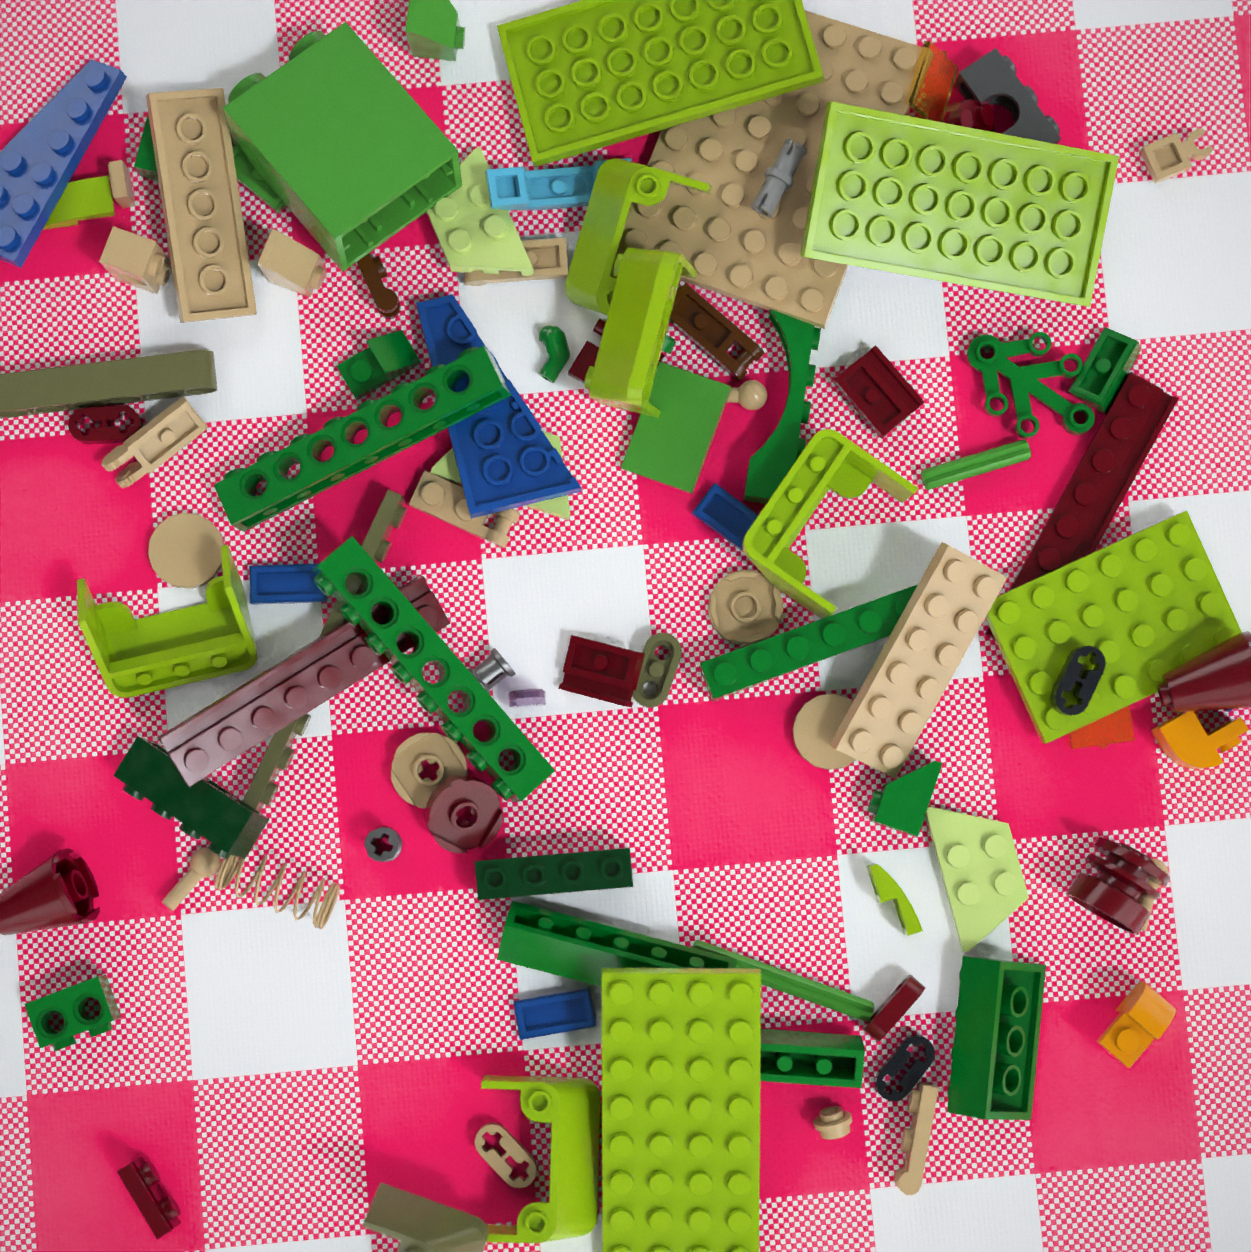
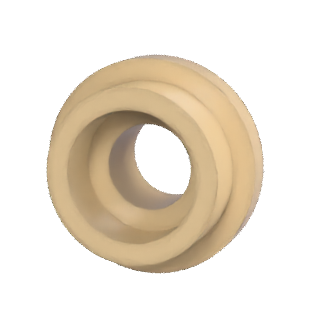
[813,1106,853,1139]

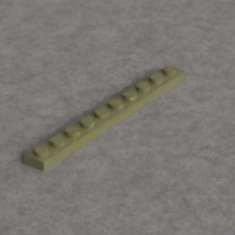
[243,489,407,812]

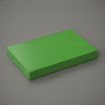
[621,362,732,494]

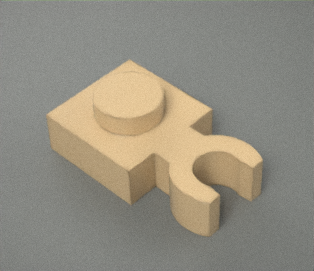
[1140,128,1213,184]

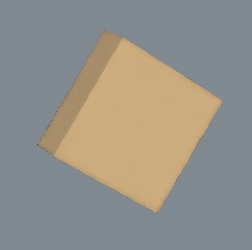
[108,160,135,208]

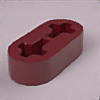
[68,406,144,445]
[862,974,925,1042]

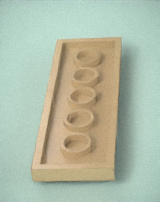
[146,88,257,323]
[829,542,1008,779]

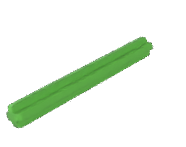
[692,940,875,1021]

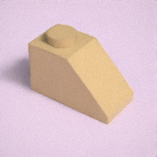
[257,229,326,298]

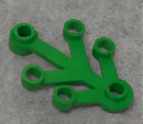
[967,332,1095,439]

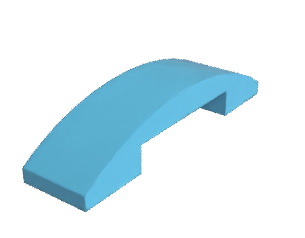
[485,158,632,211]

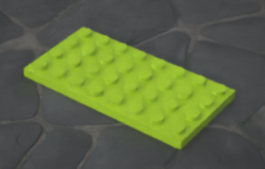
[497,0,824,167]
[800,101,1119,307]
[602,968,761,1252]

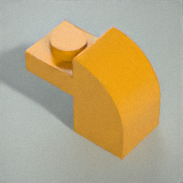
[1151,711,1249,769]
[1097,981,1176,1069]

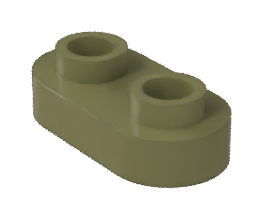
[632,633,682,708]

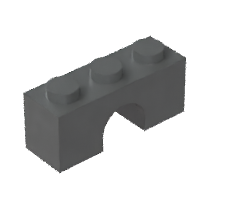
[954,48,1061,144]

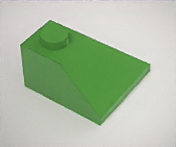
[405,0,466,61]

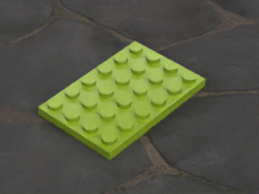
[985,510,1242,744]

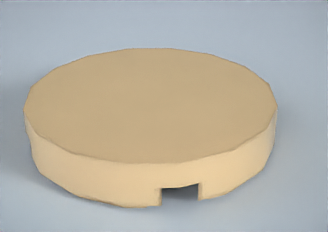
[148,513,225,589]
[708,570,784,646]
[793,694,856,770]

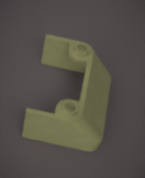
[362,1182,489,1252]

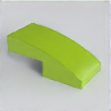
[43,176,115,230]
[866,863,923,936]

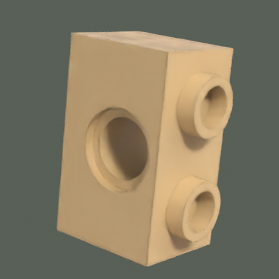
[99,226,172,295]

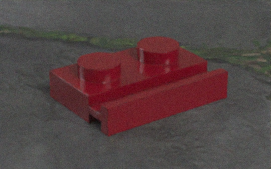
[833,345,925,439]
[558,635,645,707]
[117,1156,181,1240]

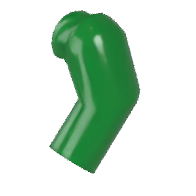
[538,325,570,383]

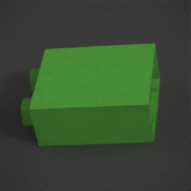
[223,22,462,272]

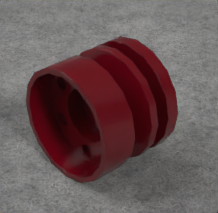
[1066,837,1171,935]

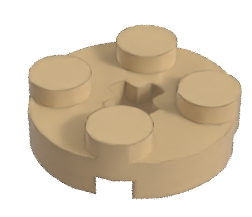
[391,733,468,809]

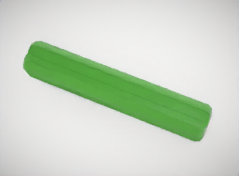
[921,439,1031,490]

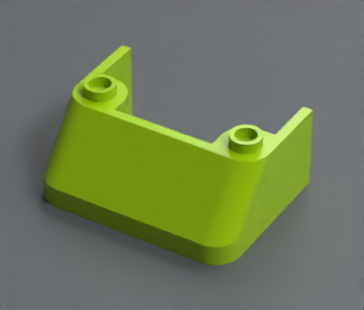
[565,158,712,333]
[585,248,697,418]
[742,429,918,619]
[77,545,258,698]
[481,1075,600,1243]

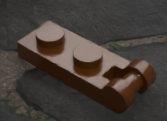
[357,253,401,319]
[669,283,765,381]

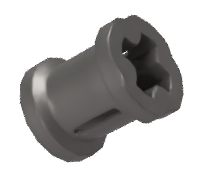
[468,647,516,694]
[364,827,403,862]

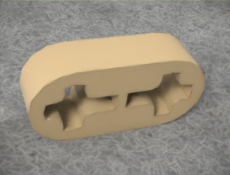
[475,1122,537,1188]

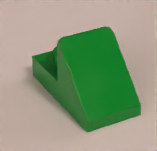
[337,330,421,400]

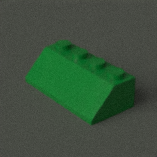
[947,956,1046,1120]

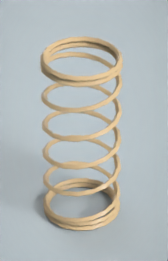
[214,855,340,930]

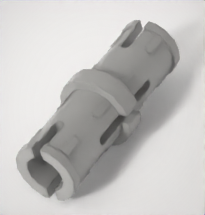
[751,139,807,218]

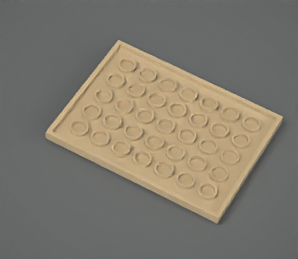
[615,10,930,329]

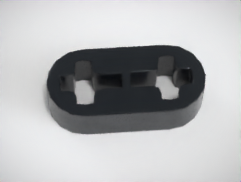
[1050,646,1106,716]
[874,1034,935,1102]

